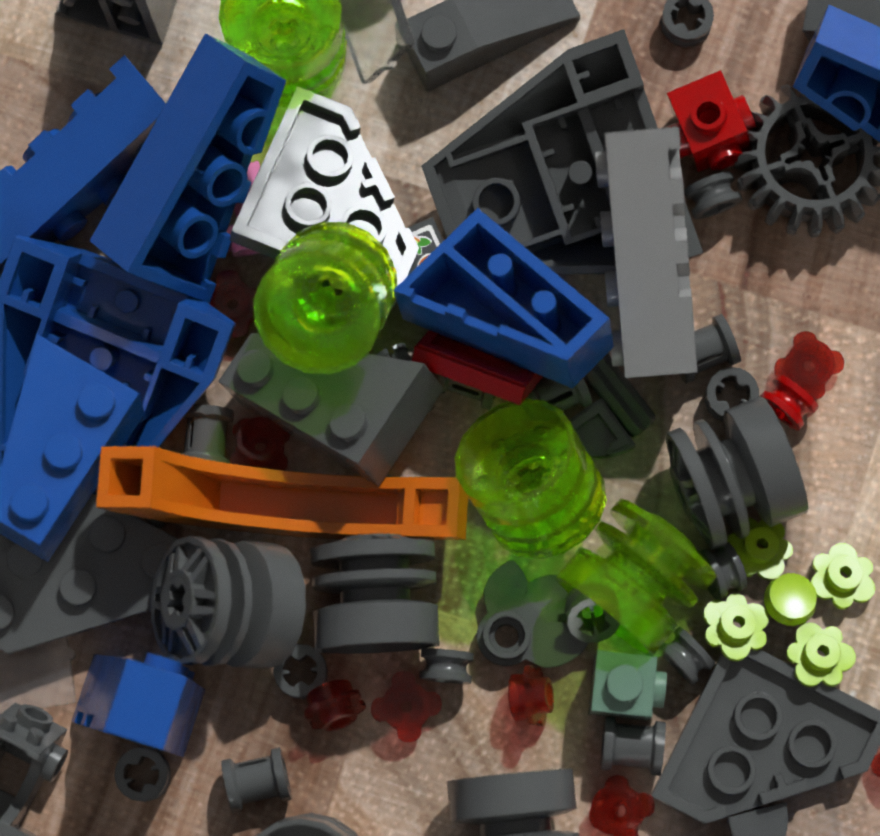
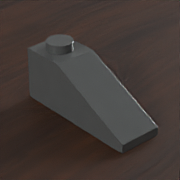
[400,0,580,92]

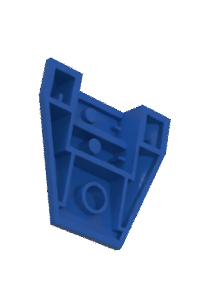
[0,235,236,496]

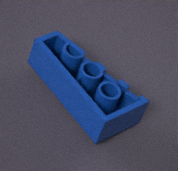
[90,33,286,303]

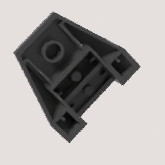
[421,29,703,275]

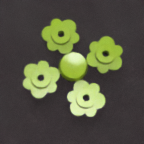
[703,518,875,687]

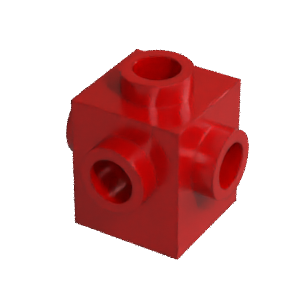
[667,70,756,172]

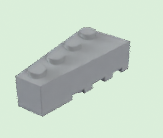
[595,127,697,378]

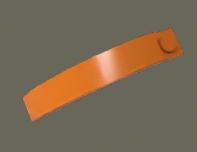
[96,446,469,540]

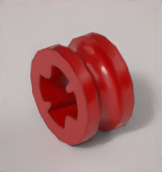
[760,374,819,431]

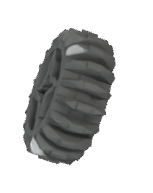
[733,84,880,238]

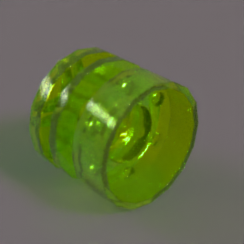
[219,0,348,108]
[254,222,397,374]
[455,399,607,559]
[555,498,717,656]

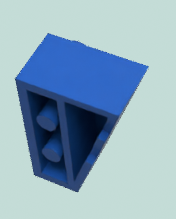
[0,334,145,562]
[71,652,206,757]

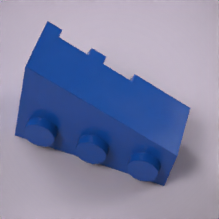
[393,208,614,389]

